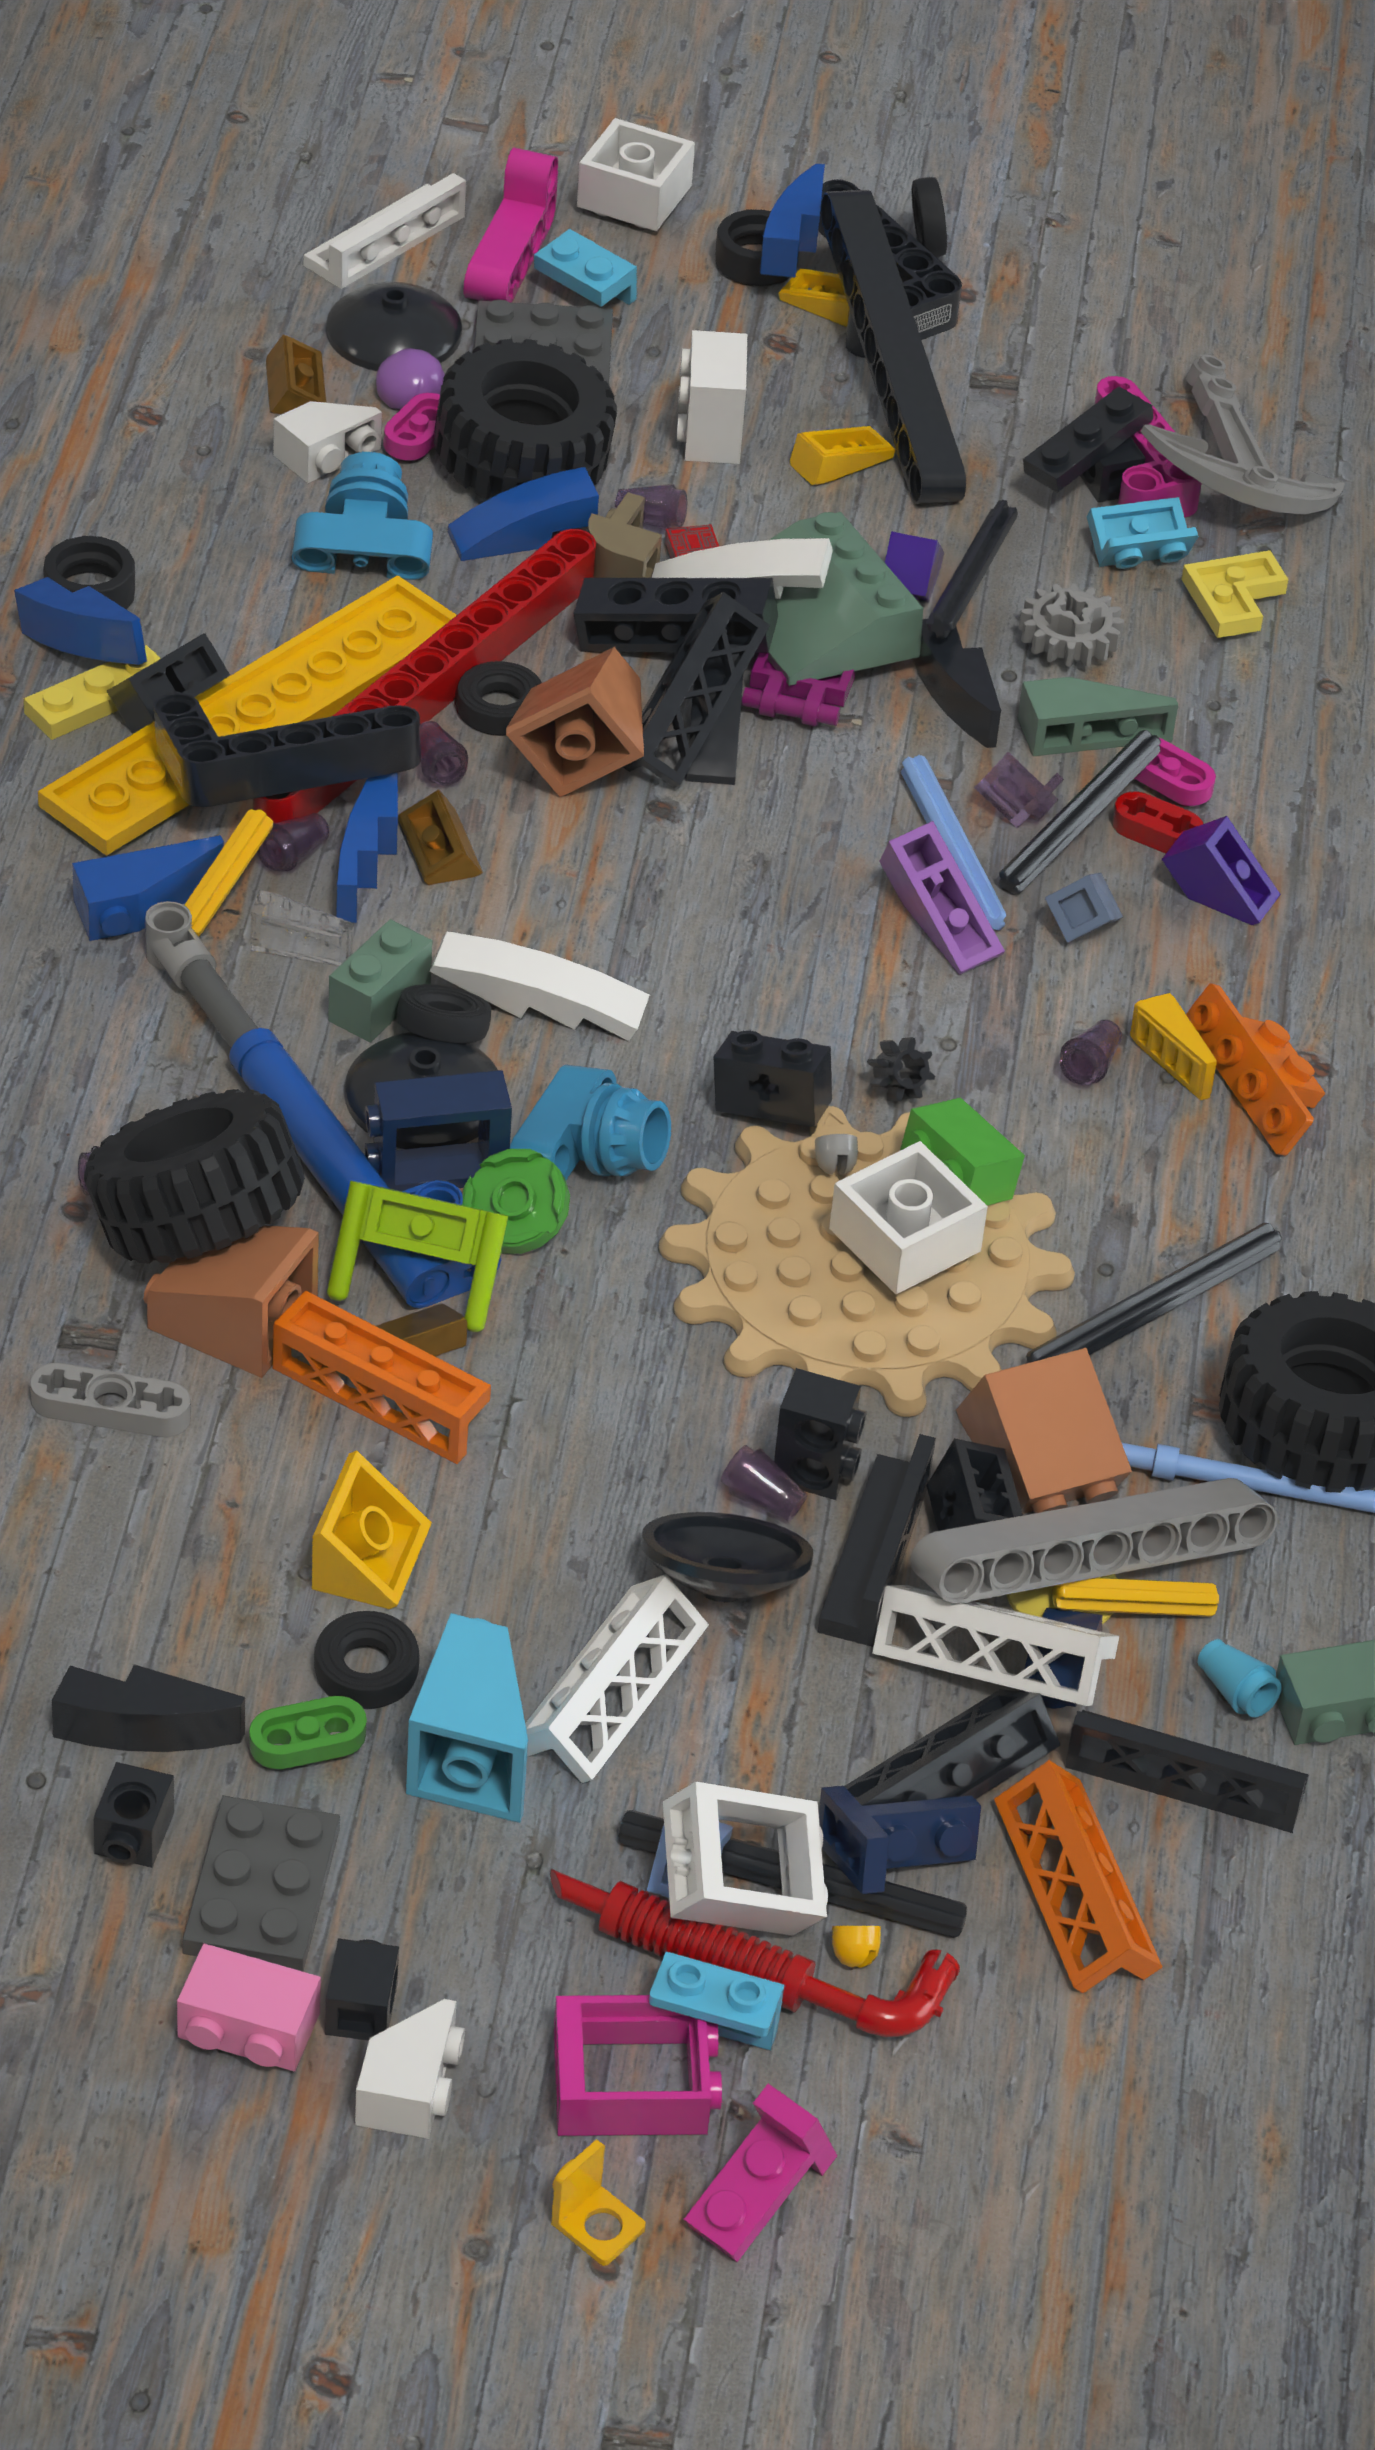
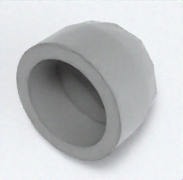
[815,1134,858,1175]

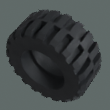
[434,339,617,500]
[84,1089,305,1264]
[1219,1291,1375,1493]

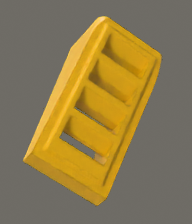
[778,268,849,327]
[790,426,896,485]
[1130,993,1217,1100]

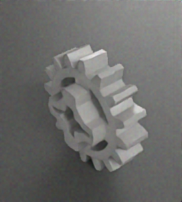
[1019,583,1124,667]

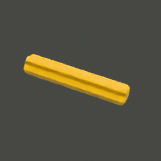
[184,809,273,936]
[1052,1578,1219,1617]

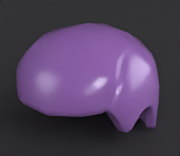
[376,348,445,409]

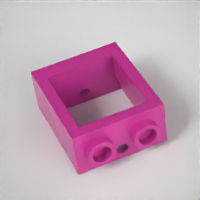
[553,1995,722,2136]

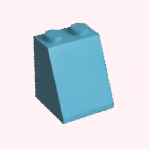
[406,1613,528,1823]

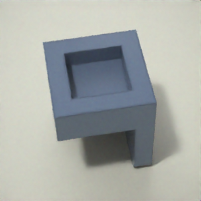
[1045,873,1123,943]

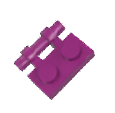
[742,652,855,727]

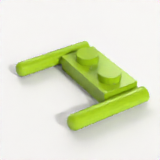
[327,1181,509,1332]

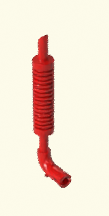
[550,1869,960,2037]

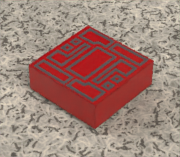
[665,524,719,558]

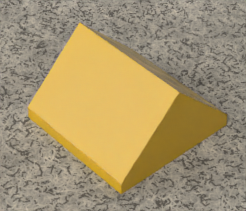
[312,1450,432,1609]

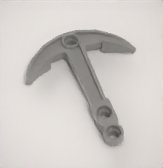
[1141,354,1345,515]

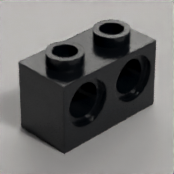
[107,633,230,733]
[772,1368,867,1500]

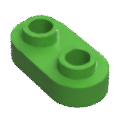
[249,1696,367,1769]

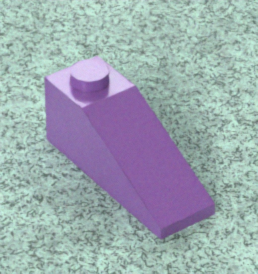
[879,821,1005,975]

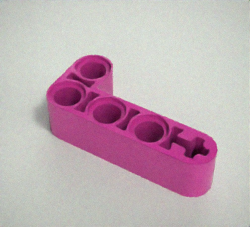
[463,147,558,302]
[1094,376,1202,518]

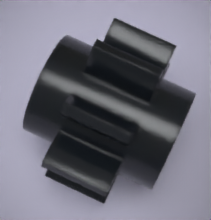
[867,1037,935,1101]

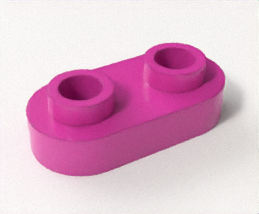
[383,393,440,460]
[1134,738,1216,806]

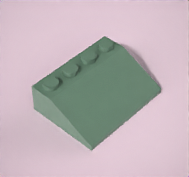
[767,512,924,686]

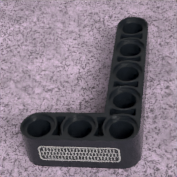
[818,179,962,358]
[153,693,421,807]

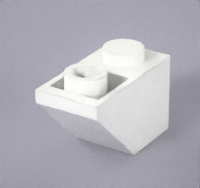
[274,401,382,483]
[355,1999,465,2139]

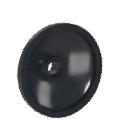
[326,282,462,371]
[345,1032,498,1149]
[641,1512,814,1603]

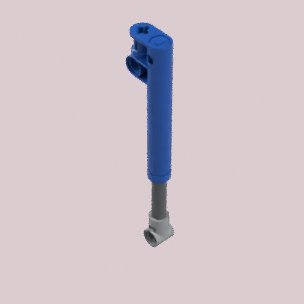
[145,901,501,1308]

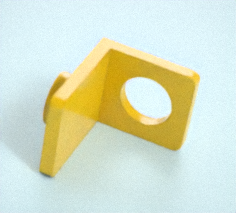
[551,2140,646,2266]

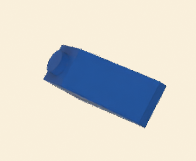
[72,835,224,941]

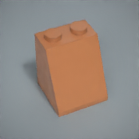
[506,647,644,797]
[143,1225,319,1378]
[956,1348,1132,1514]

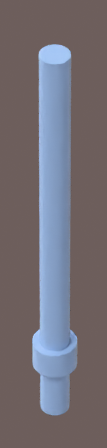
[1121,1442,1375,1513]

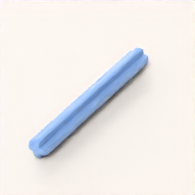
[901,755,1006,931]

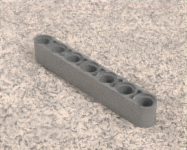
[910,1478,1277,1604]

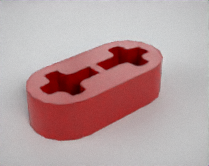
[1112,791,1203,854]

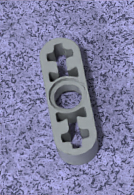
[30,1362,191,1437]

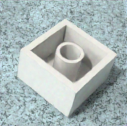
[577,118,695,231]
[676,330,747,464]
[829,1141,988,1294]

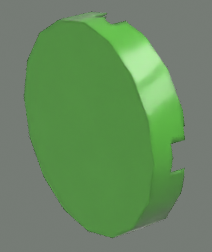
[463,1149,570,1254]

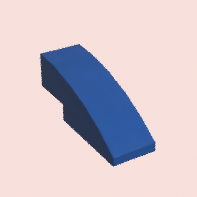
[760,164,825,277]
[448,467,599,561]
[14,577,147,665]

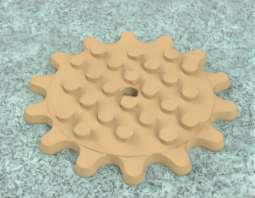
[658,1106,1075,1417]

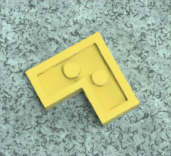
[1181,550,1288,638]

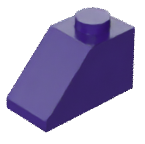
[885,531,944,602]
[1161,816,1281,925]

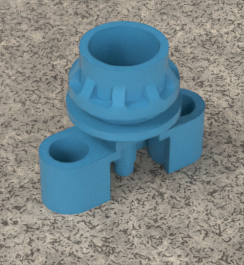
[292,452,433,580]
[510,1064,671,1180]

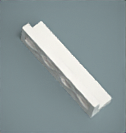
[303,173,466,289]
[525,1574,709,1783]
[872,1585,1119,1706]

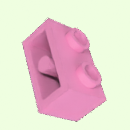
[177,1943,321,2072]

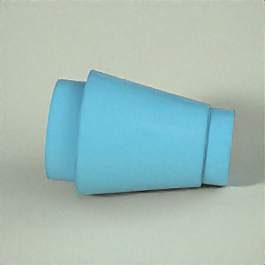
[1197,1639,1282,1717]

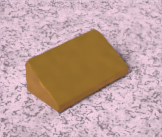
[266,335,326,414]
[398,789,483,885]
[377,1303,467,1356]

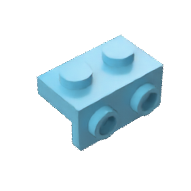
[534,229,637,307]
[1086,497,1198,569]
[649,1952,784,2051]

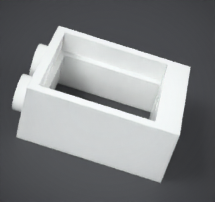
[663,1781,828,1936]

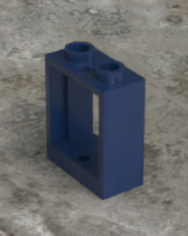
[365,1070,512,1191]

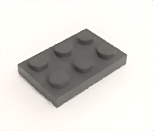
[182,1795,340,1972]

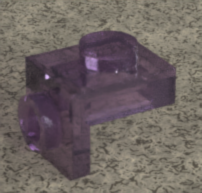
[974,752,1064,828]

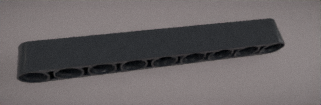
[821,190,966,504]

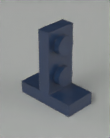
[819,1785,981,1894]

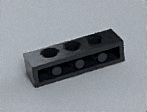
[573,578,778,652]

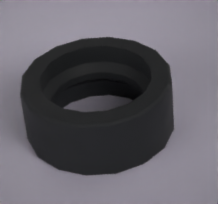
[715,209,799,286]
[43,536,135,610]

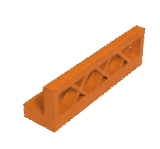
[273,1290,491,1464]
[994,1760,1163,1993]

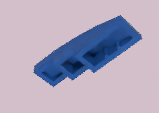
[336,772,398,923]

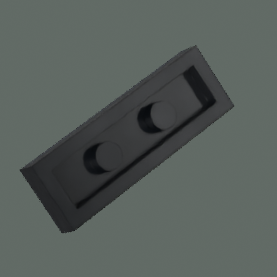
[1023,386,1153,493]

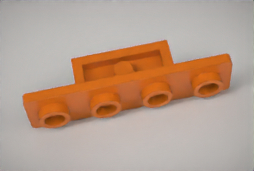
[1186,983,1326,1156]

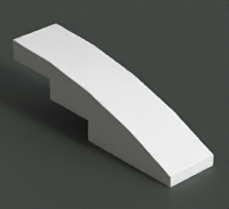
[652,538,833,599]
[429,931,650,1041]

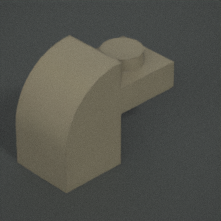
[588,492,662,578]

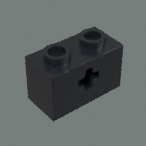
[713,1031,832,1127]
[926,1438,1023,1531]

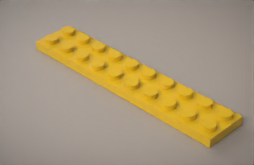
[38,575,456,856]

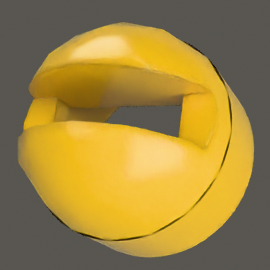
[832,1926,881,1968]

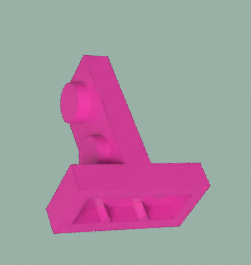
[684,2083,837,2262]

